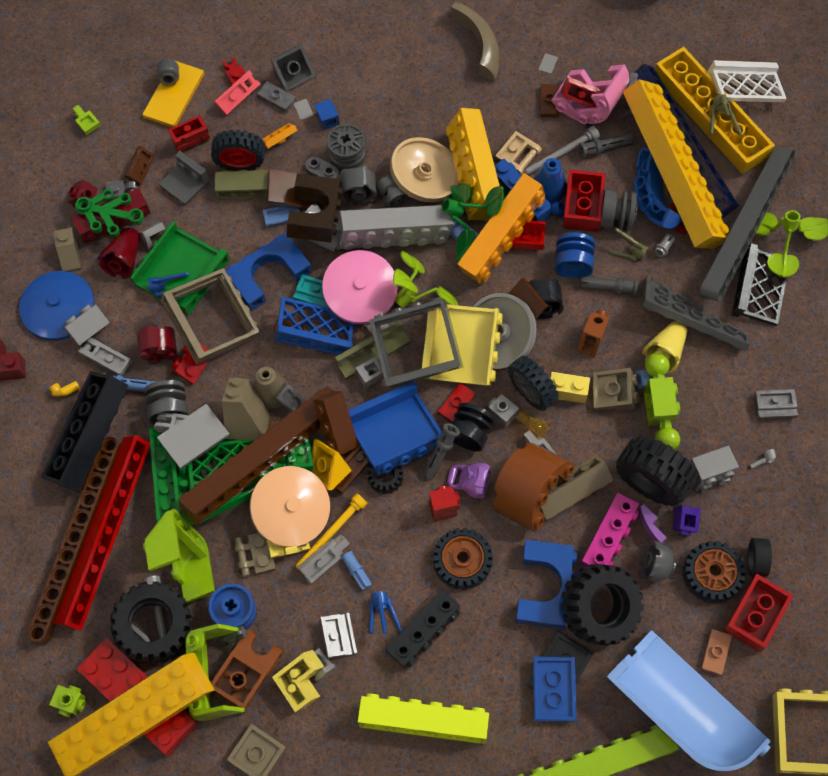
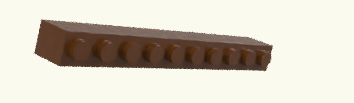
[178,386,333,525]

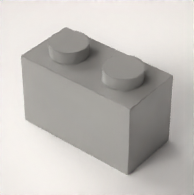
[63,304,110,345]

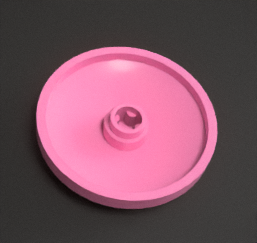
[322,250,398,324]

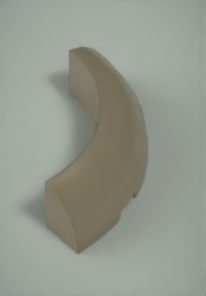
[451,2,500,81]

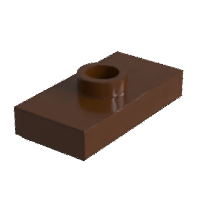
[540,84,558,118]
[124,145,155,186]

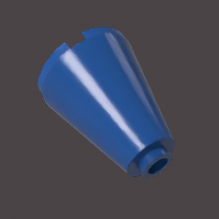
[534,158,567,204]

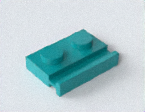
[293,274,328,307]

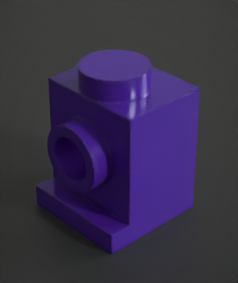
[673,505,701,536]

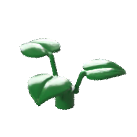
[442,183,504,261]

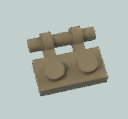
[234,533,276,578]

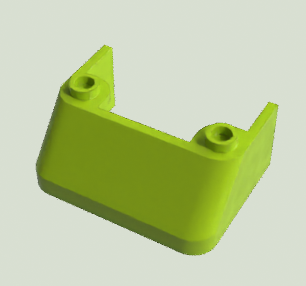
[143,509,215,603]
[185,624,245,721]

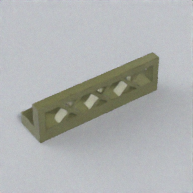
[335,320,411,380]

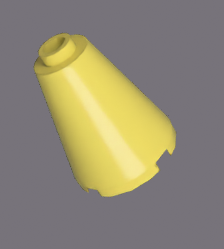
[642,321,688,373]

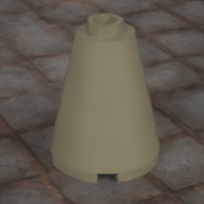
[253,367,288,410]

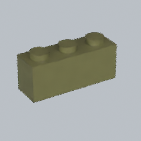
[215,169,269,200]

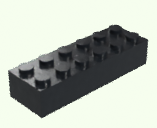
[40,371,128,493]

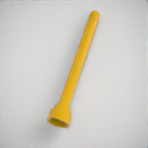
[296,493,368,570]

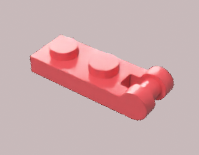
[214,70,261,115]

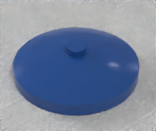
[19,271,95,341]

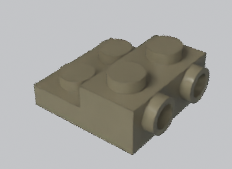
[593,368,639,411]

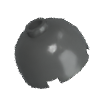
[639,540,676,582]

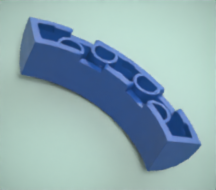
[634,146,682,229]

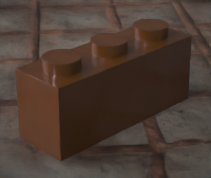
[313,390,359,455]

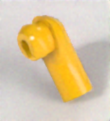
[50,381,80,397]

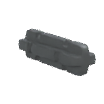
[217,626,248,647]

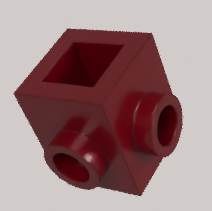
[67,180,98,208]

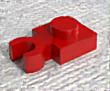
[223,57,247,85]

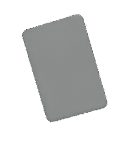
[539,53,558,73]
[294,99,313,119]

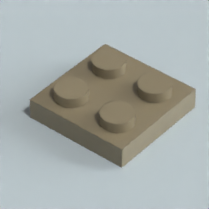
[227,723,286,776]

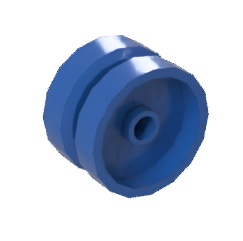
[209,583,257,629]

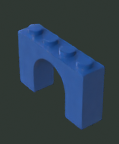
[226,233,312,311]
[516,540,577,630]

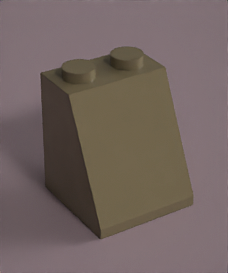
[222,378,271,440]

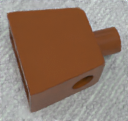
[577,310,609,358]

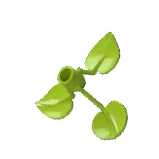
[756,210,828,277]
[393,251,459,308]

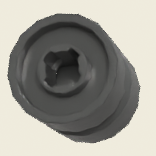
[376,175,408,208]

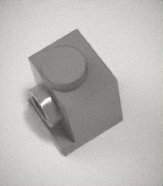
[356,357,384,389]

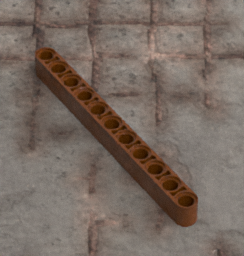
[28,436,120,646]

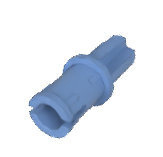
[341,551,371,590]

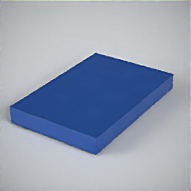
[533,657,577,722]

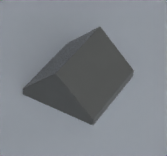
[271,44,316,91]

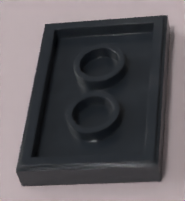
[527,631,594,689]

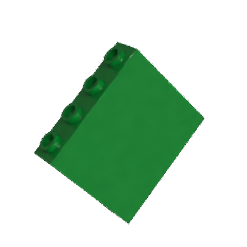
[130,221,230,316]

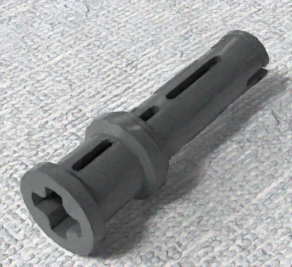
[578,133,633,158]
[581,276,638,296]
[423,423,460,479]

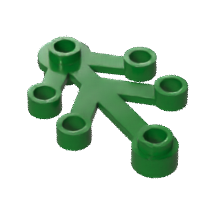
[75,189,144,237]

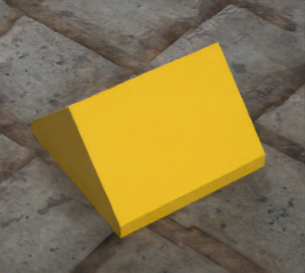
[310,439,352,490]

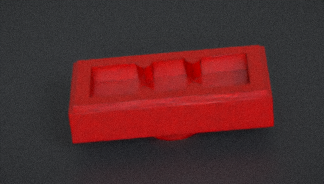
[438,383,476,422]

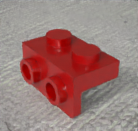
[511,221,546,250]
[171,343,210,384]

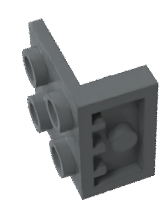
[159,151,210,205]

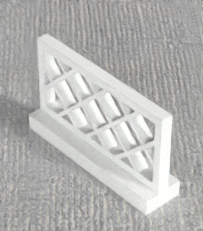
[707,60,787,102]

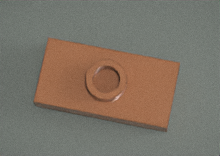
[701,629,732,676]

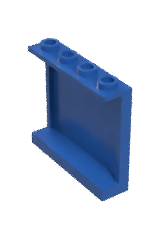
[348,381,442,476]

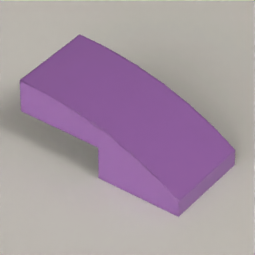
[639,504,667,543]

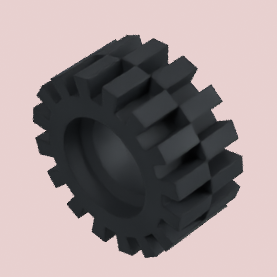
[367,464,403,494]

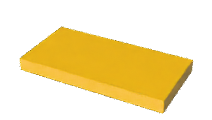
[142,61,205,128]

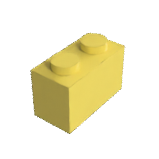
[550,372,590,404]

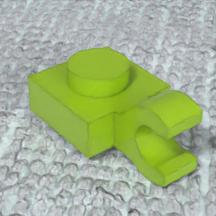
[72,105,101,136]

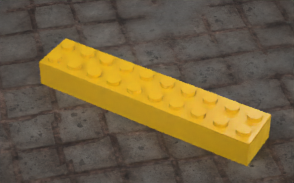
[623,79,729,250]

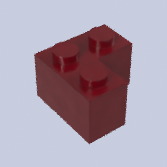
[0,338,26,381]

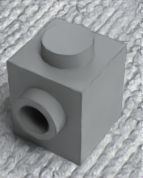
[488,394,519,428]

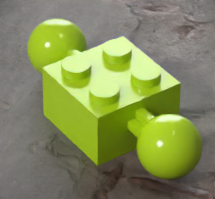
[643,353,680,450]

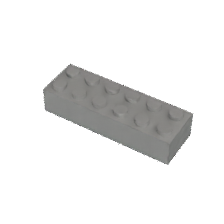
[336,205,454,250]

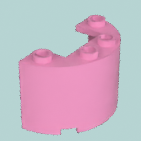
[551,64,629,124]

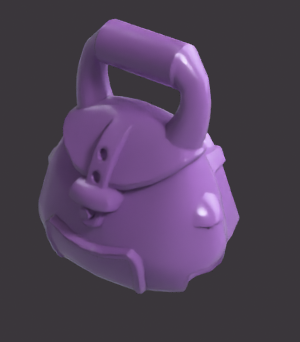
[446,462,491,499]

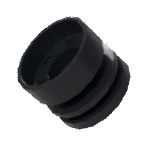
[450,402,496,452]

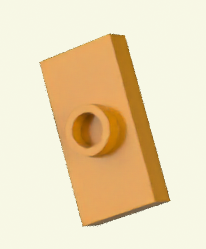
[262,123,298,148]

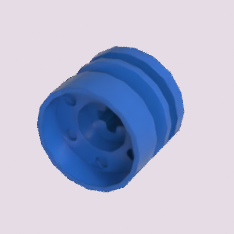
[554,232,595,278]

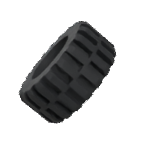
[616,436,697,506]
[561,564,644,646]
[110,581,192,665]

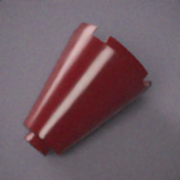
[97,228,141,279]

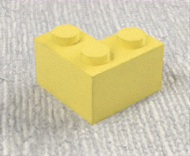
[272,650,324,712]

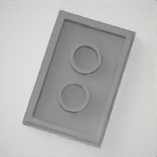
[157,404,230,470]

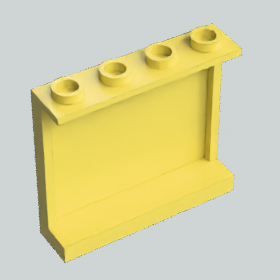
[422,304,503,386]

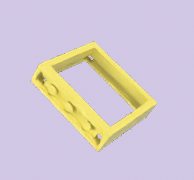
[772,689,828,775]

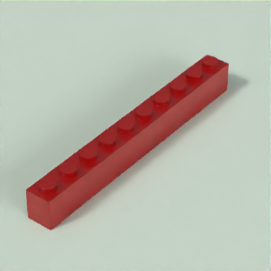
[53,435,150,631]

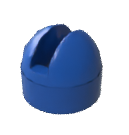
[551,201,564,216]

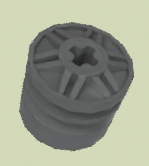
[327,124,366,171]
[600,188,638,231]
[144,380,189,425]

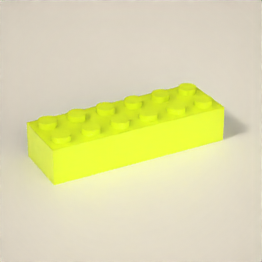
[358,693,489,744]

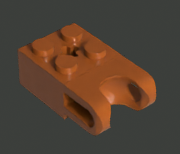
[211,629,283,714]

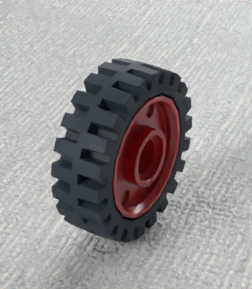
[211,130,265,171]

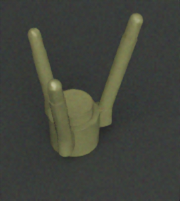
[710,94,742,136]
[609,225,649,261]

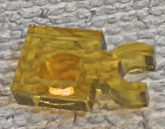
[516,410,551,438]

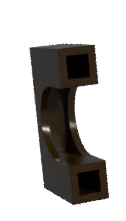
[287,174,343,243]

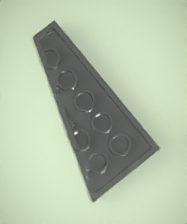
[642,274,750,351]

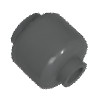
[157,59,179,85]

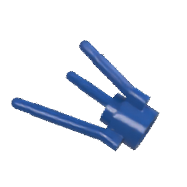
[148,272,189,300]
[369,591,403,634]

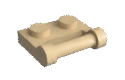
[495,131,542,175]

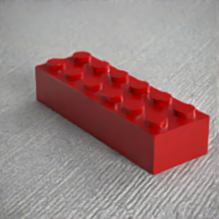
[77,638,199,757]

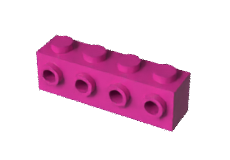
[580,492,640,567]

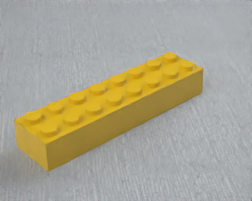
[653,47,775,175]
[48,652,214,776]

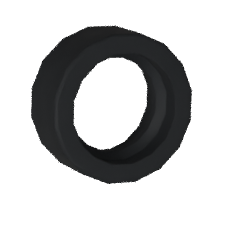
[747,538,772,577]

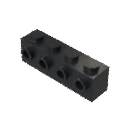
[386,589,461,669]

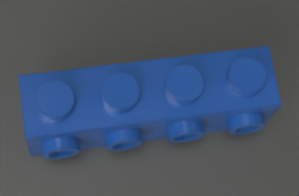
[494,158,552,221]

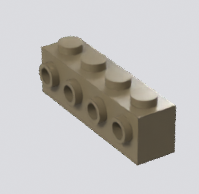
[540,455,613,520]

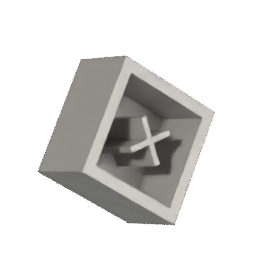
[690,446,739,492]

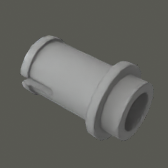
[654,234,675,257]

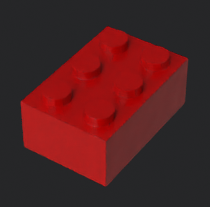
[562,169,606,232]
[723,574,794,653]

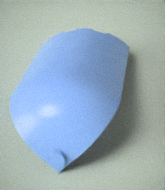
[607,630,771,771]

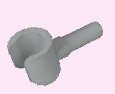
[750,449,776,469]

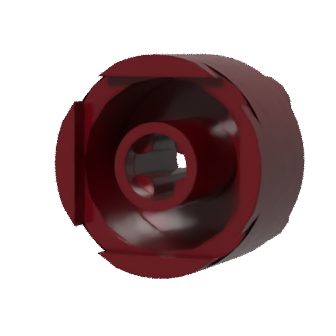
[137,325,177,364]

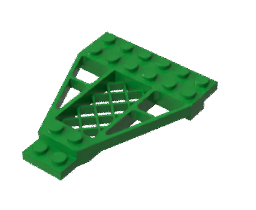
[149,423,314,525]

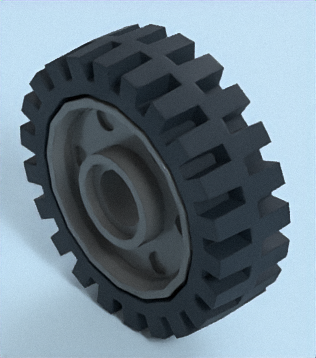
[507,355,559,411]

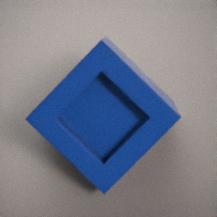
[314,99,340,131]

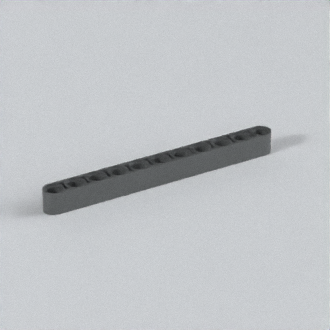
[700,146,795,302]

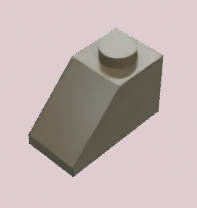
[53,227,82,272]

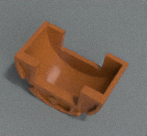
[493,443,575,533]

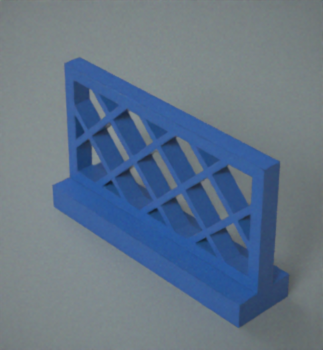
[274,297,354,355]

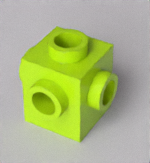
[49,685,86,718]

